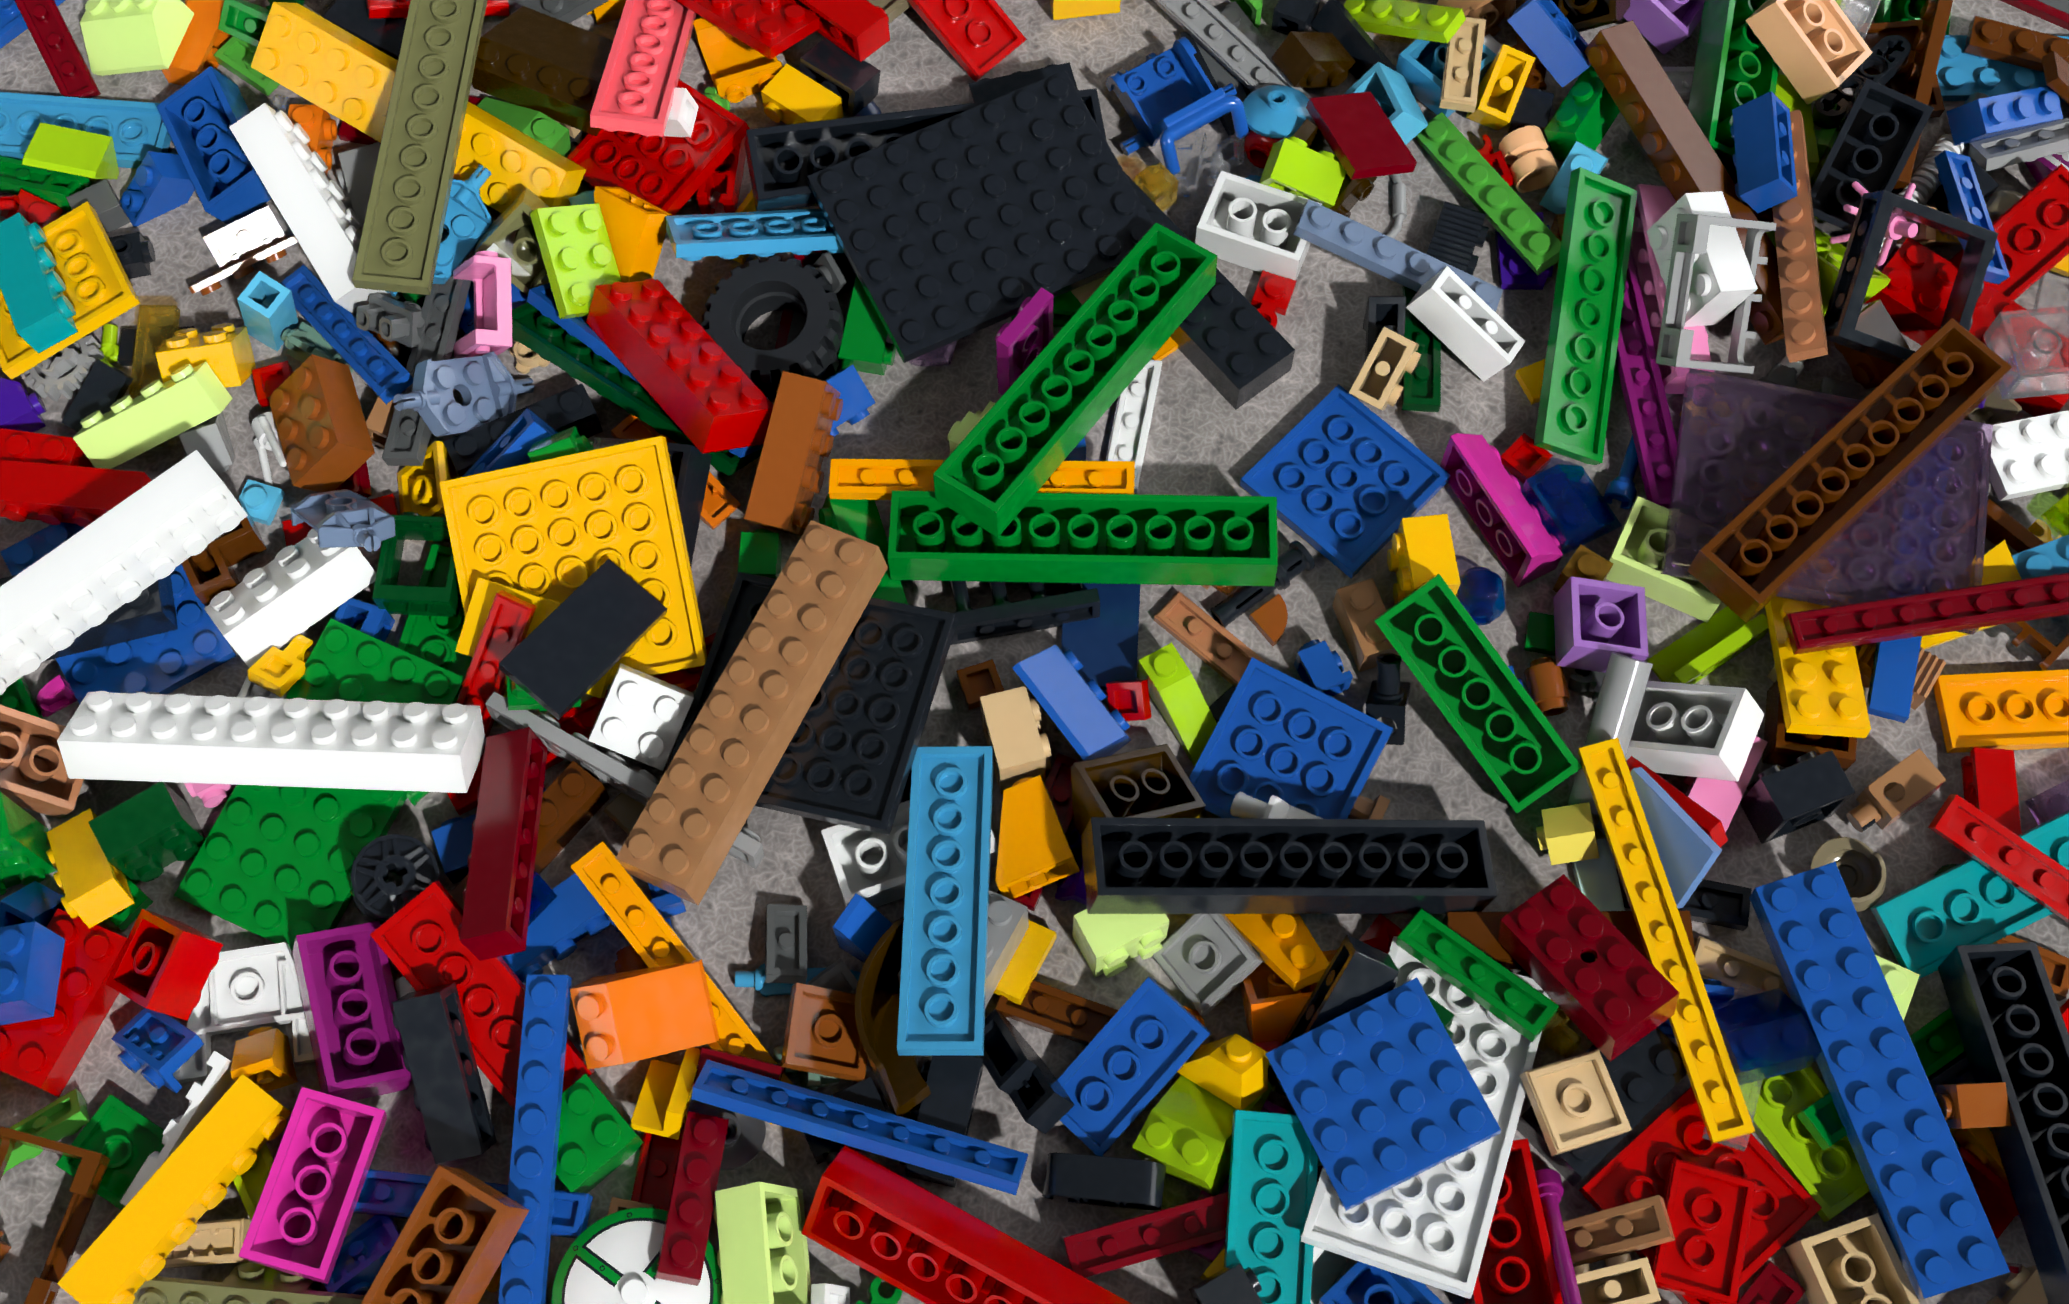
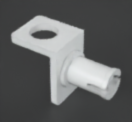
[1230,792,1323,819]

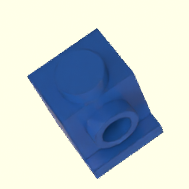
[330,598,395,642]
[1294,639,1353,697]

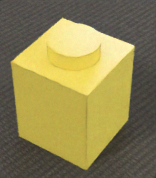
[1536,802,1600,865]

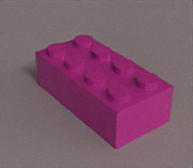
[292,921,412,1101]

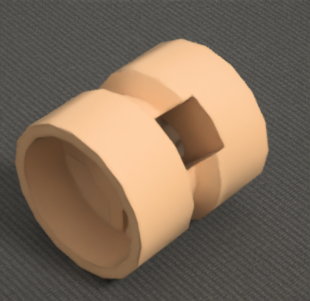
[1498,125,1559,193]

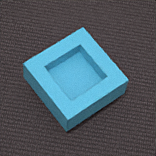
[237,479,285,526]

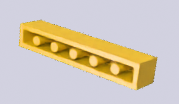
[57,1074,292,1304]

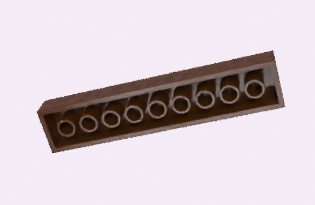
[1687,318,2012,623]

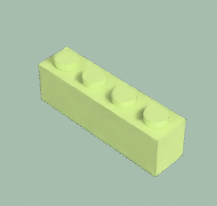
[73,362,233,469]

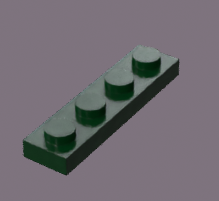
[1402,286,1441,412]

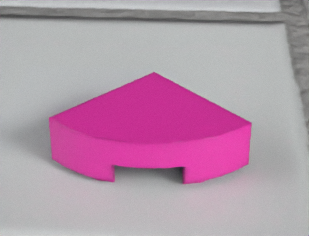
[36,675,77,717]

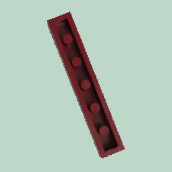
[458,727,548,961]

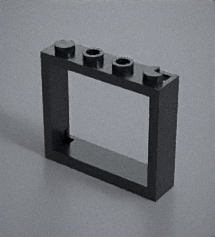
[1824,190,1998,366]

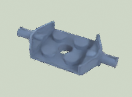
[393,351,535,437]
[290,489,396,552]

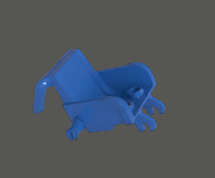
[1105,37,1249,177]

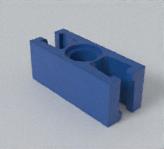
[1507,0,1591,88]

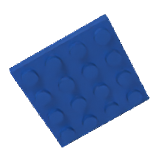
[1240,384,1451,579]
[1189,657,1393,819]
[1265,977,1501,1211]

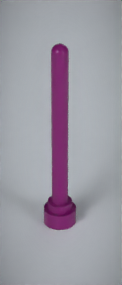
[1535,1169,1582,1304]

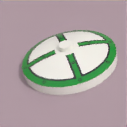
[551,1207,723,1304]

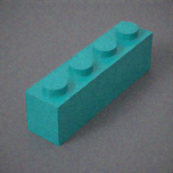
[0,212,78,353]

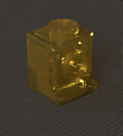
[1133,162,1178,212]

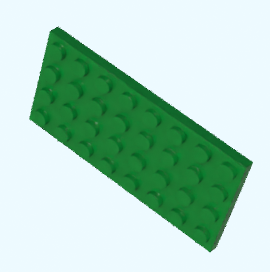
[174,618,465,951]

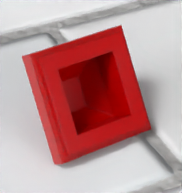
[1359,914,1403,954]

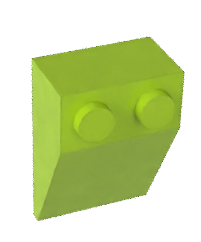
[1132,1075,1272,1196]

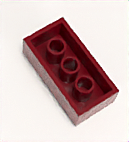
[1498,874,1679,1062]

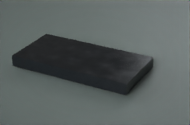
[499,559,667,720]

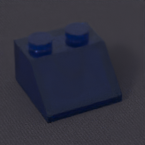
[1521,464,1622,555]
[1711,988,1822,1085]

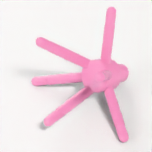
[1829,181,1918,272]

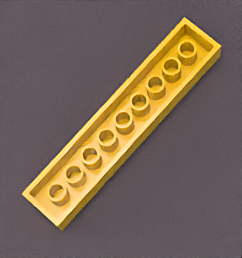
[250,2,586,213]

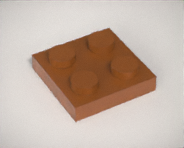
[780,982,868,1082]

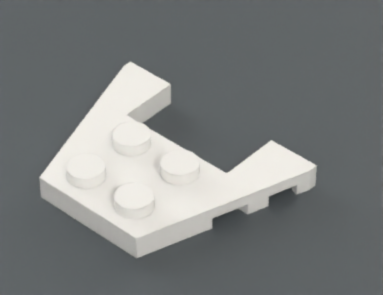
[173,942,315,1083]

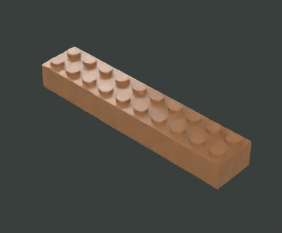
[616,520,888,906]

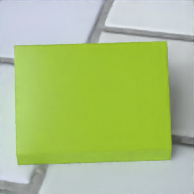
[22,122,119,180]

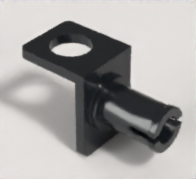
[1366,653,1411,745]

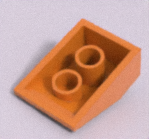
[570,959,720,1070]

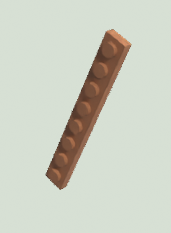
[1772,109,1828,363]

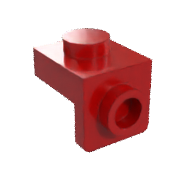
[0,189,63,228]

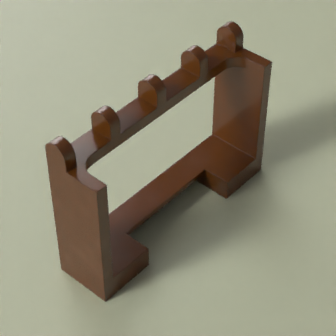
[1932,499,2069,671]
[0,1126,110,1304]

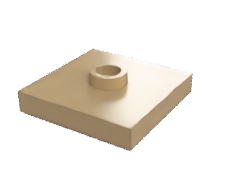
[1520,1049,1632,1156]

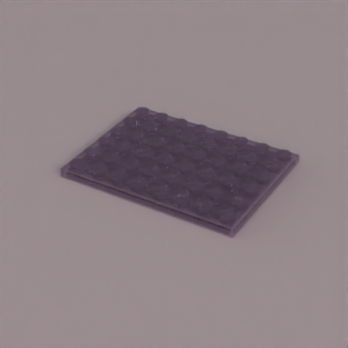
[1661,368,1993,635]

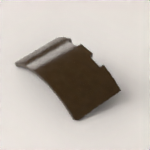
[855,916,931,1117]

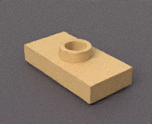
[164,1218,250,1268]

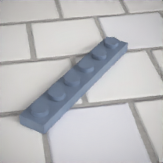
[1293,199,1503,312]

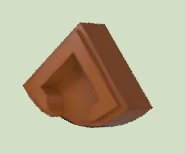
[1249,594,1288,647]

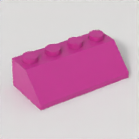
[1440,433,1563,588]
[239,1087,387,1284]

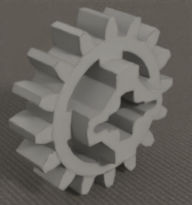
[23,334,104,401]

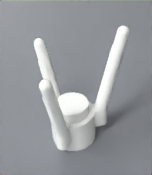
[251,412,287,486]

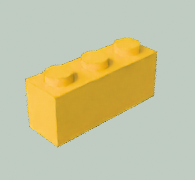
[46,808,134,929]

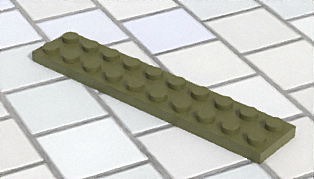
[352,0,488,295]

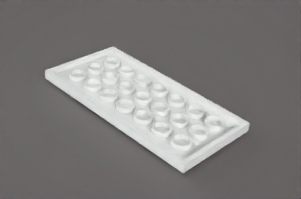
[1300,936,1551,1299]

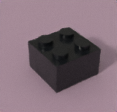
[1740,750,1856,844]

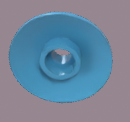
[1243,85,1312,138]

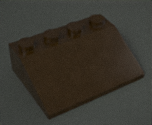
[472,6,613,136]

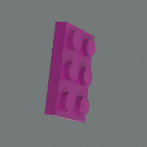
[995,287,1054,396]

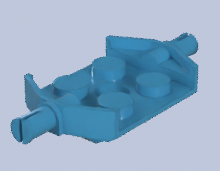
[386,164,492,297]

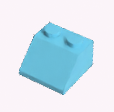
[1344,62,1428,145]

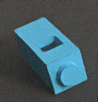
[237,271,299,351]

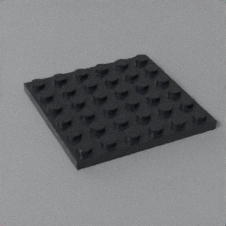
[667,572,958,835]

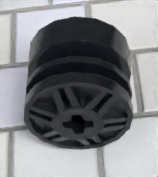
[350,834,439,925]

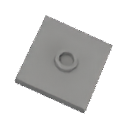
[1152,914,1263,1016]

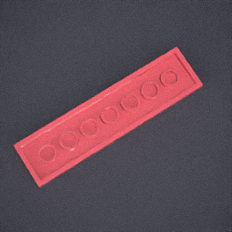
[590,0,697,136]

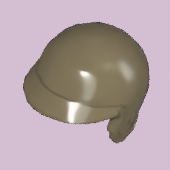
[1811,837,1886,912]

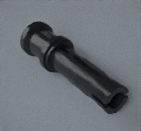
[1209,540,1315,628]

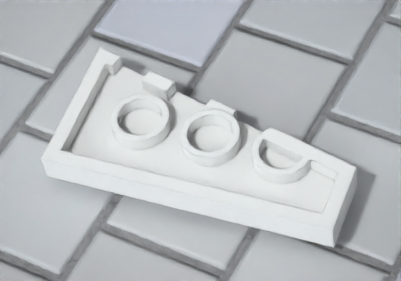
[120,1050,236,1206]

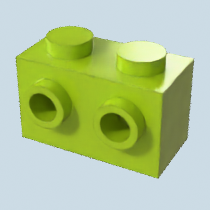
[1259,137,1346,208]

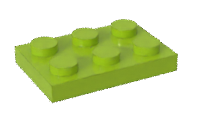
[530,203,622,319]

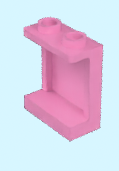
[453,251,512,358]

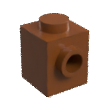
[1936,1082,2011,1129]

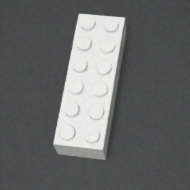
[229,103,401,315]

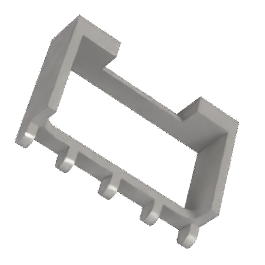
[1656,214,1777,374]

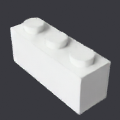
[1406,266,1525,382]

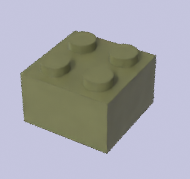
[475,187,549,296]

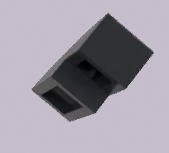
[979,1009,1074,1134]

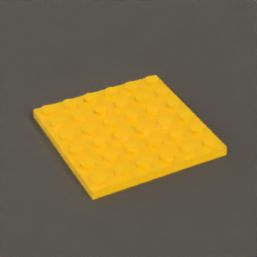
[439,436,708,698]

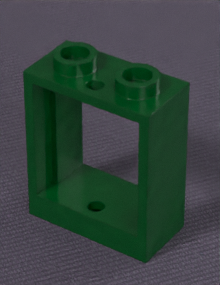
[372,512,461,617]

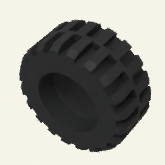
[701,256,845,401]

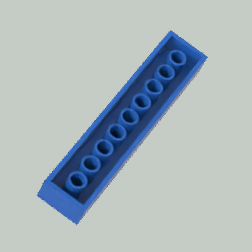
[1749,862,2010,1300]

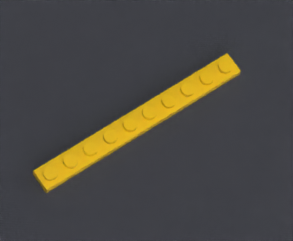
[1578,737,1755,1144]

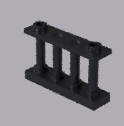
[951,581,1100,645]

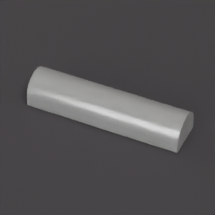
[1567,652,1653,815]

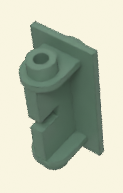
[281,321,353,374]

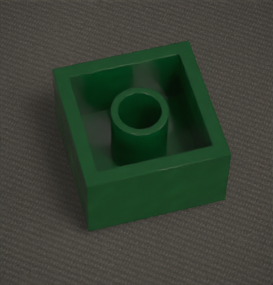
[88,782,206,883]

